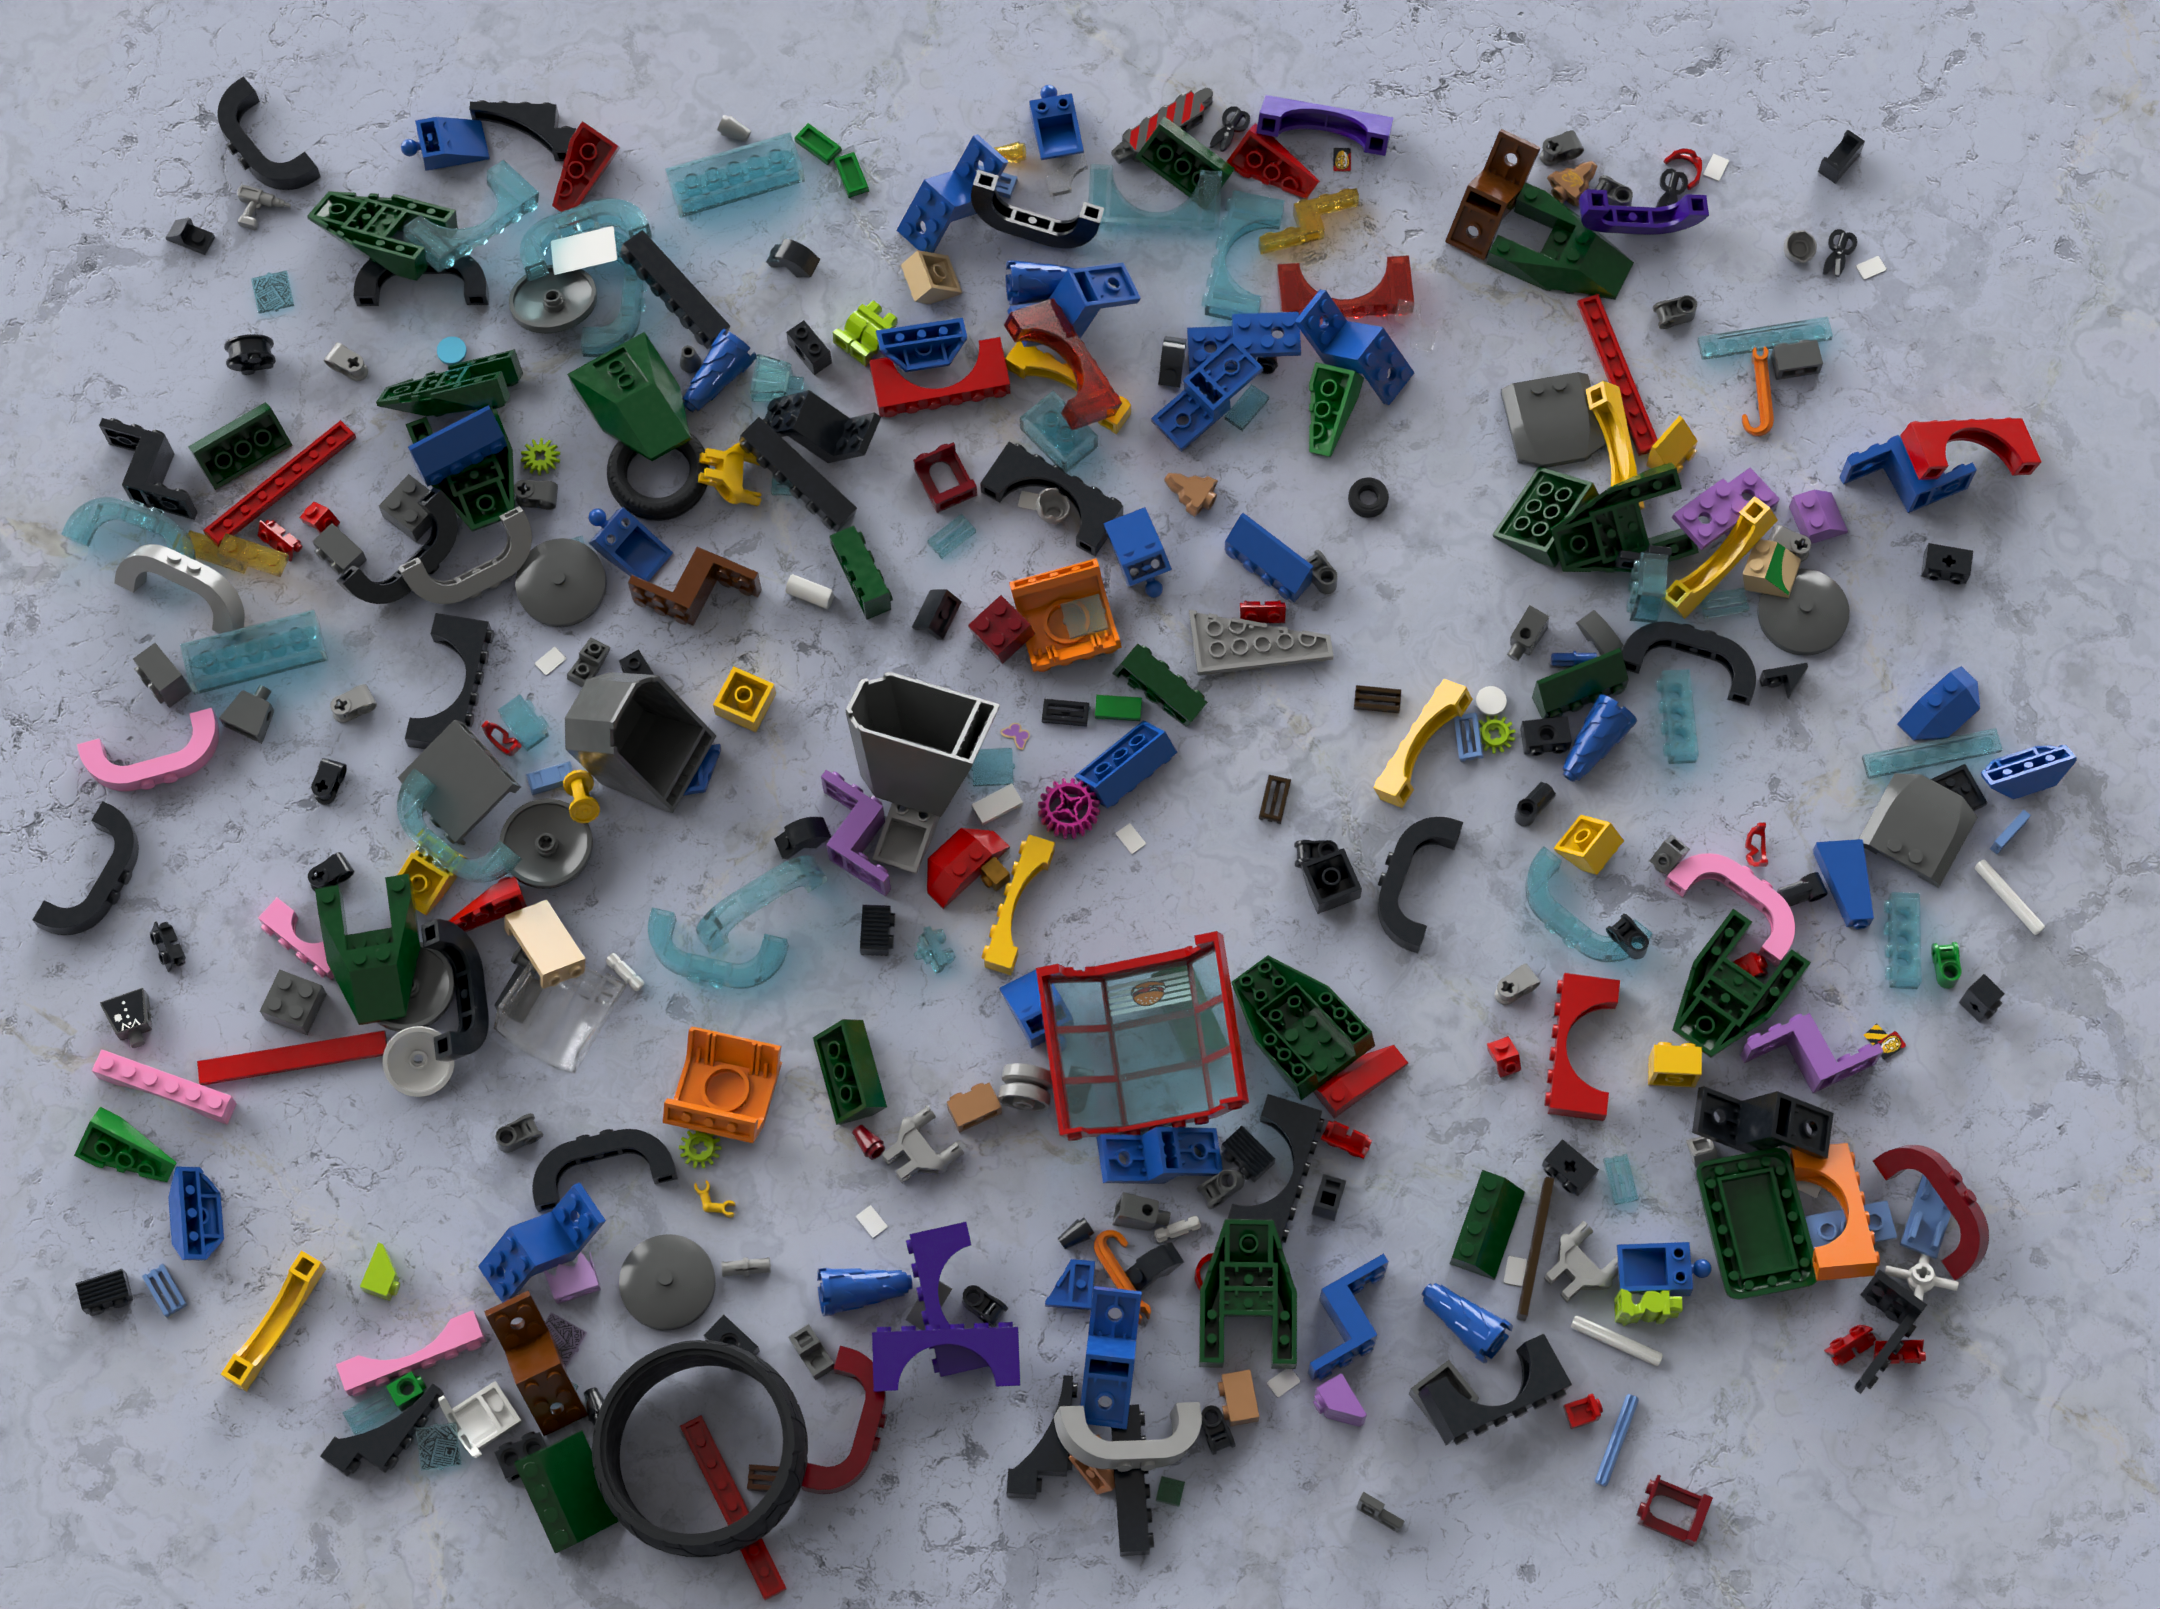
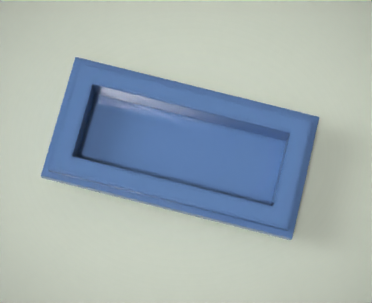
[526,761,573,796]

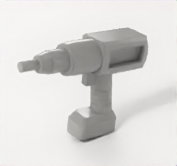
[237,184,291,230]

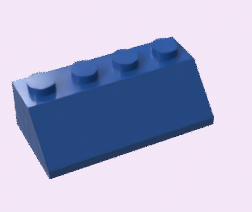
[408,405,507,487]
[1224,513,1314,603]
[1074,720,1178,808]

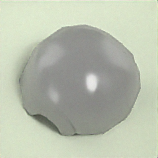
[1783,230,1817,264]
[1036,488,1071,524]

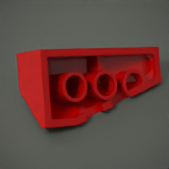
[552,121,620,219]
[1226,123,1320,199]
[448,877,527,932]
[1313,1045,1408,1119]

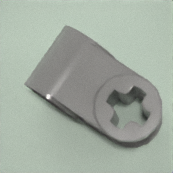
[324,342,368,381]
[1768,525,1811,562]
[330,684,377,723]
[1495,964,1541,1005]

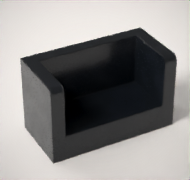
[1818,130,1865,184]

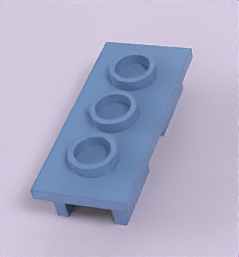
[1900,1174,1951,1259]
[1805,1201,1897,1249]

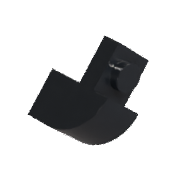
[766,239,820,277]
[1158,336,1187,388]
[774,817,831,859]
[1311,1174,1346,1221]
[1125,1242,1184,1291]

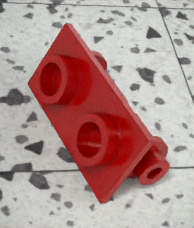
[258,519,303,562]
[1240,600,1286,623]
[1321,1120,1372,1159]
[1824,1325,1876,1366]
[1873,1339,1926,1364]

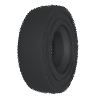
[1348,477,1389,518]

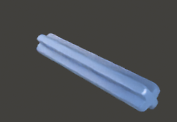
[1595,1394,1639,1487]

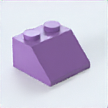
[1789,489,1848,544]
[1313,1373,1367,1427]

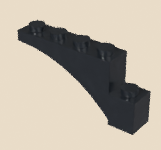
[469,100,576,161]
[1007,1375,1078,1499]
[320,1383,444,1477]

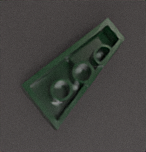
[829,525,893,620]
[1112,643,1208,727]

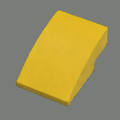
[398,834,469,916]

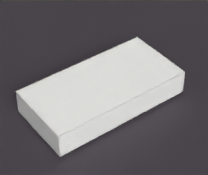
[972,783,1023,826]

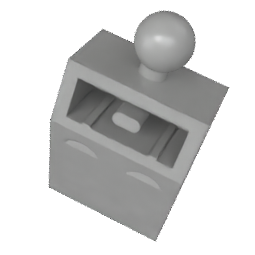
[872,803,940,874]

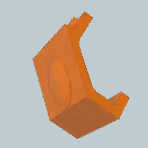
[1009,559,1122,672]
[663,1026,782,1143]

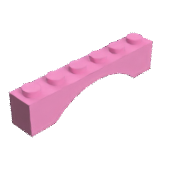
[92,1049,237,1125]
[336,1310,486,1397]

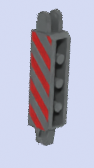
[1111,87,1213,164]

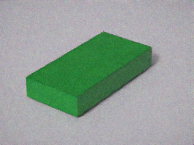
[794,123,842,165]
[834,152,869,198]
[1095,695,1142,722]

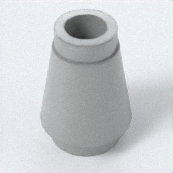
[717,115,751,142]

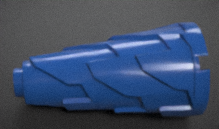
[1005,260,1077,305]
[683,329,757,413]
[1562,694,1637,782]
[817,1268,913,1317]
[1421,1283,1513,1364]

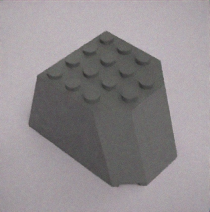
[565,672,716,813]
[845,672,1000,817]

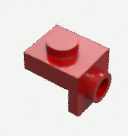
[299,502,340,534]
[1733,952,1768,978]
[1487,1036,1521,1078]
[1563,1393,1603,1429]

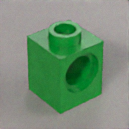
[386,1371,427,1411]

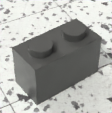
[1770,339,1823,380]
[312,523,367,575]

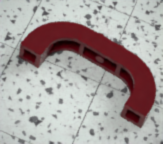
[1873,1145,1989,1281]
[801,1346,887,1494]

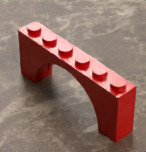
[869,337,1011,418]
[1900,417,2042,480]
[1544,973,1620,1121]

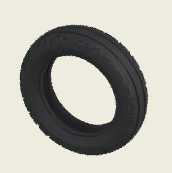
[607,433,710,521]

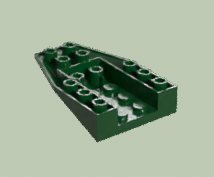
[567,332,691,461]
[1231,955,1375,1101]

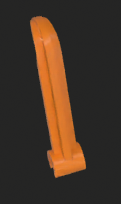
[1742,346,1774,436]
[1094,1230,1151,1324]

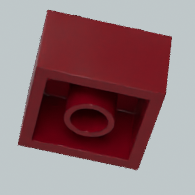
[968,595,1035,664]

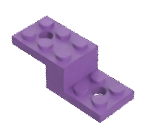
[1672,467,1780,550]

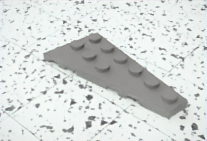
[1189,610,1333,676]

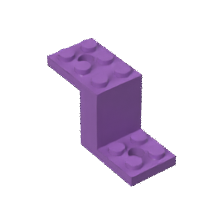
[821,770,891,897]
[1740,1013,1884,1093]

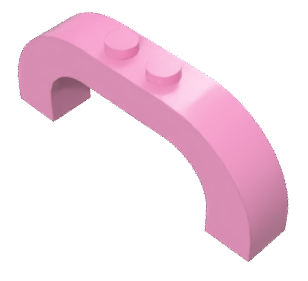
[77,708,219,791]
[1664,853,1795,967]

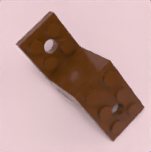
[1445,129,1541,261]
[628,547,762,626]
[484,1290,588,1436]

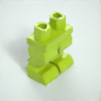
[832,300,898,367]
[1614,1289,1683,1326]

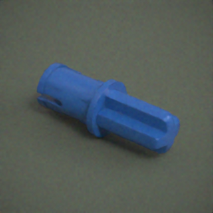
[1551,651,1597,667]

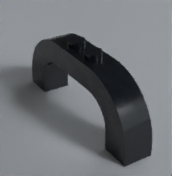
[217,76,321,190]
[971,170,1105,249]
[353,246,489,306]
[336,487,458,604]
[1622,621,1756,706]
[32,801,139,935]
[1378,817,1463,954]
[421,919,489,1062]
[532,1129,678,1212]

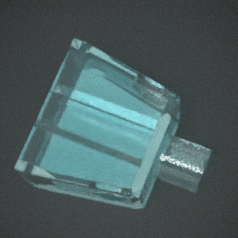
[750,354,804,402]

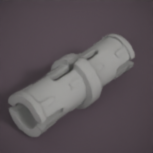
[721,1257,771,1277]

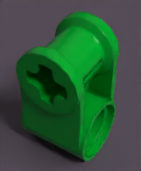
[1931,942,1962,989]

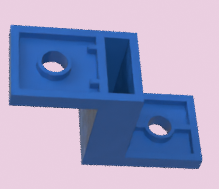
[896,134,1009,253]
[1007,262,1141,347]
[1294,289,1415,405]
[1839,435,1977,513]
[478,1183,606,1303]
[1308,1253,1389,1381]
[1080,1286,1142,1429]

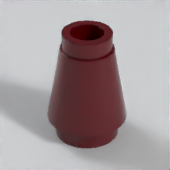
[852,1125,885,1160]

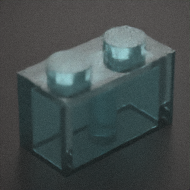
[498,694,549,752]

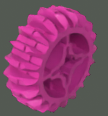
[1038,778,1100,839]

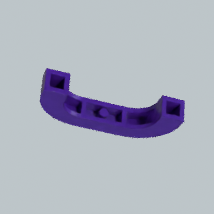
[1579,189,1709,235]

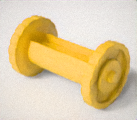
[563,770,600,823]

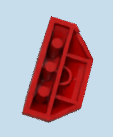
[927,828,1010,909]

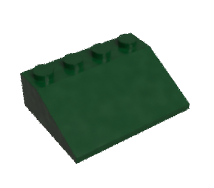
[1492,466,1599,568]
[514,1430,619,1554]

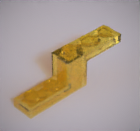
[1258,188,1359,254]
[181,530,289,577]

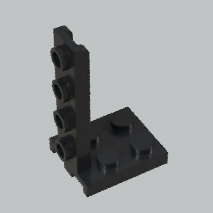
[1854,1269,1927,1394]

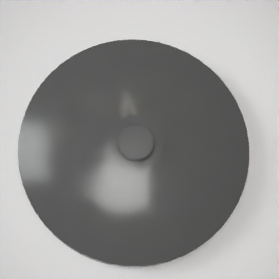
[509,265,597,334]
[515,538,607,627]
[1757,568,1850,656]
[499,798,593,889]
[377,942,455,1032]
[619,1234,716,1330]

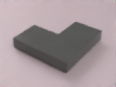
[1356,1492,1405,1533]

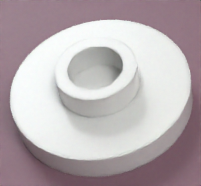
[1476,686,1507,716]

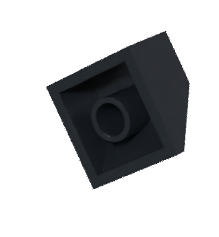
[1301,848,1362,914]

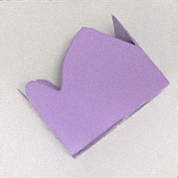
[544,1252,601,1304]

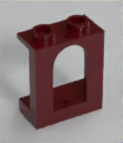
[913,442,977,513]
[1636,1475,1713,1547]

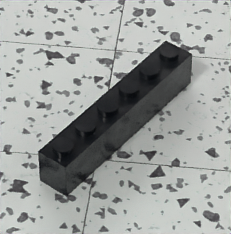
[620,229,730,350]
[739,417,857,532]
[1111,1404,1154,1556]

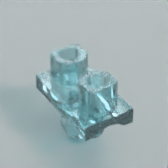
[914,926,956,974]

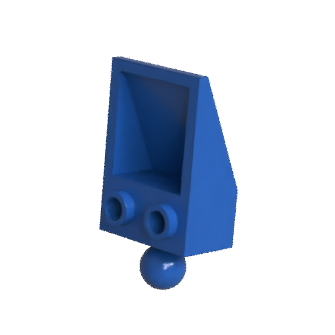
[1029,85,1084,160]
[401,117,490,171]
[588,507,673,582]
[1103,507,1172,598]
[999,970,1073,1052]
[1617,1242,1712,1297]

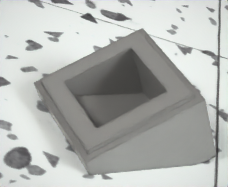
[1686,1136,1717,1168]

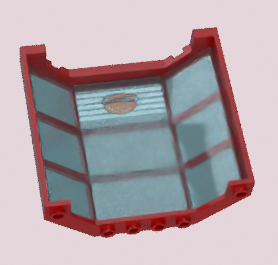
[1036,931,1249,1141]

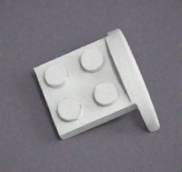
[438,1381,522,1458]

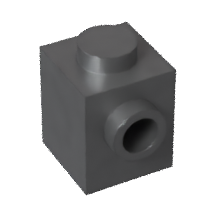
[1650,835,1690,876]

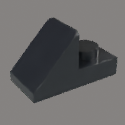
[166,217,215,255]
[1759,663,1808,699]

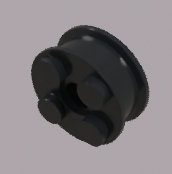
[224,334,276,375]

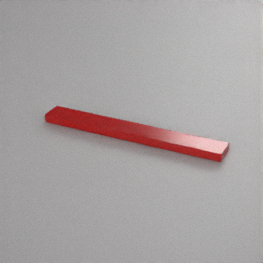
[1577,294,1658,456]
[203,420,356,548]
[197,1030,387,1085]
[680,1415,787,1600]

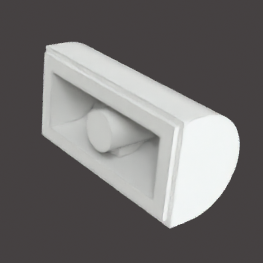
[785,574,835,609]

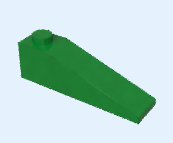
[1309,362,1364,457]
[74,1107,177,1182]

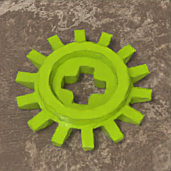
[520,438,561,476]
[1474,715,1516,754]
[679,1130,722,1168]

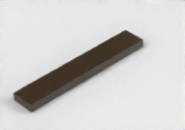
[1516,1176,1555,1321]

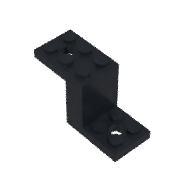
[763,390,881,463]
[99,418,198,520]
[1692,1086,1834,1160]

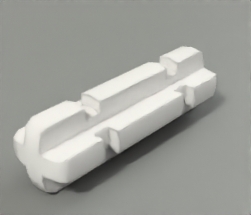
[606,953,644,991]
[1154,1216,1201,1243]

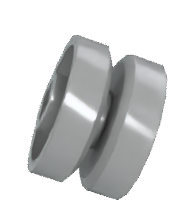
[998,1063,1053,1111]

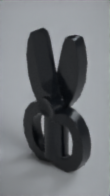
[1210,106,1250,152]
[1656,168,1688,207]
[1823,229,1858,277]

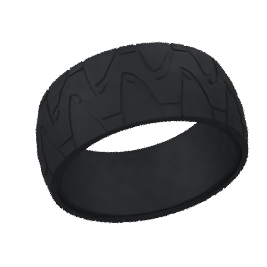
[592,1340,808,1558]

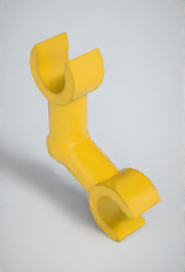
[694,1180,736,1218]

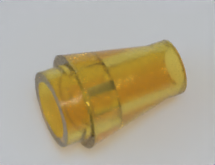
[994,141,1026,163]

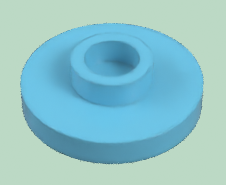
[437,337,467,365]

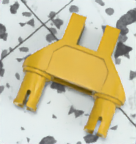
[698,443,761,507]

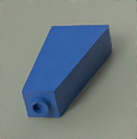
[1813,839,1874,929]

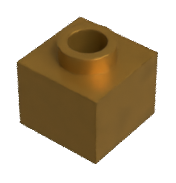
[980,857,1010,892]

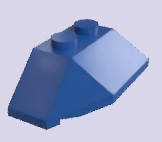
[876,318,967,372]
[1897,666,1980,740]
[1981,745,2077,800]
[168,1166,224,1261]

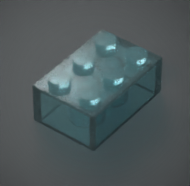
[1020,391,1098,473]
[1626,552,1668,623]

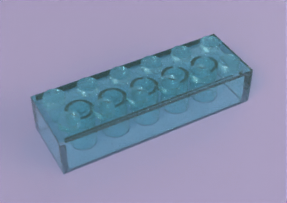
[665,132,805,218]
[180,610,328,695]

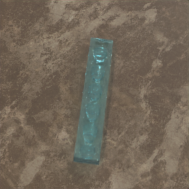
[1697,317,1833,360]
[1862,728,2002,779]

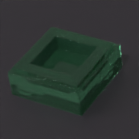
[1156,1476,1185,1507]

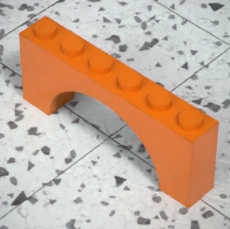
[1790,1143,1880,1281]

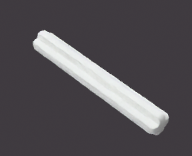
[1975,859,2045,935]
[1571,1316,1663,1366]

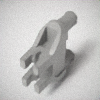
[882,1105,964,1184]
[1544,1221,1619,1302]

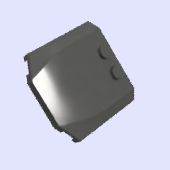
[1501,372,1606,468]
[1859,773,1978,888]

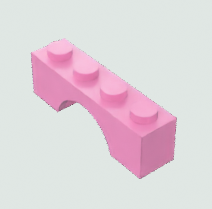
[258,897,334,980]

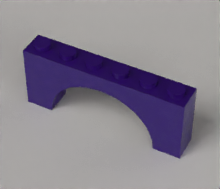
[1256,95,1394,156]
[906,1222,989,1377]
[872,1322,1020,1391]

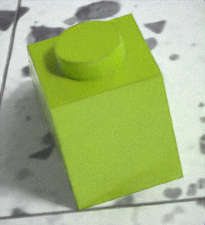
[360,1242,400,1301]

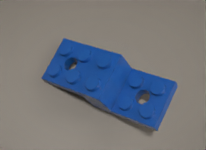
[1187,312,1301,371]
[1151,337,1263,452]
[1096,1127,1223,1184]

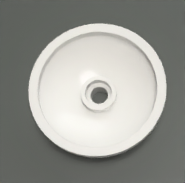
[383,1026,454,1097]

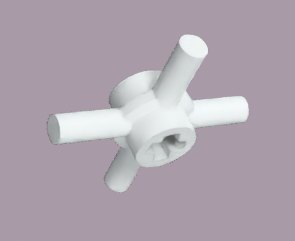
[1885,1253,1959,1301]

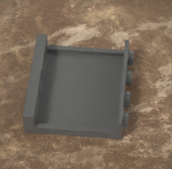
[397,720,521,845]

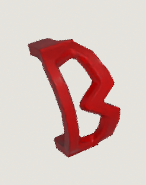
[1663,148,1702,190]
[481,720,521,756]
[1745,822,1768,867]
[1194,1253,1213,1291]

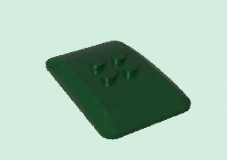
[1696,1148,1817,1300]

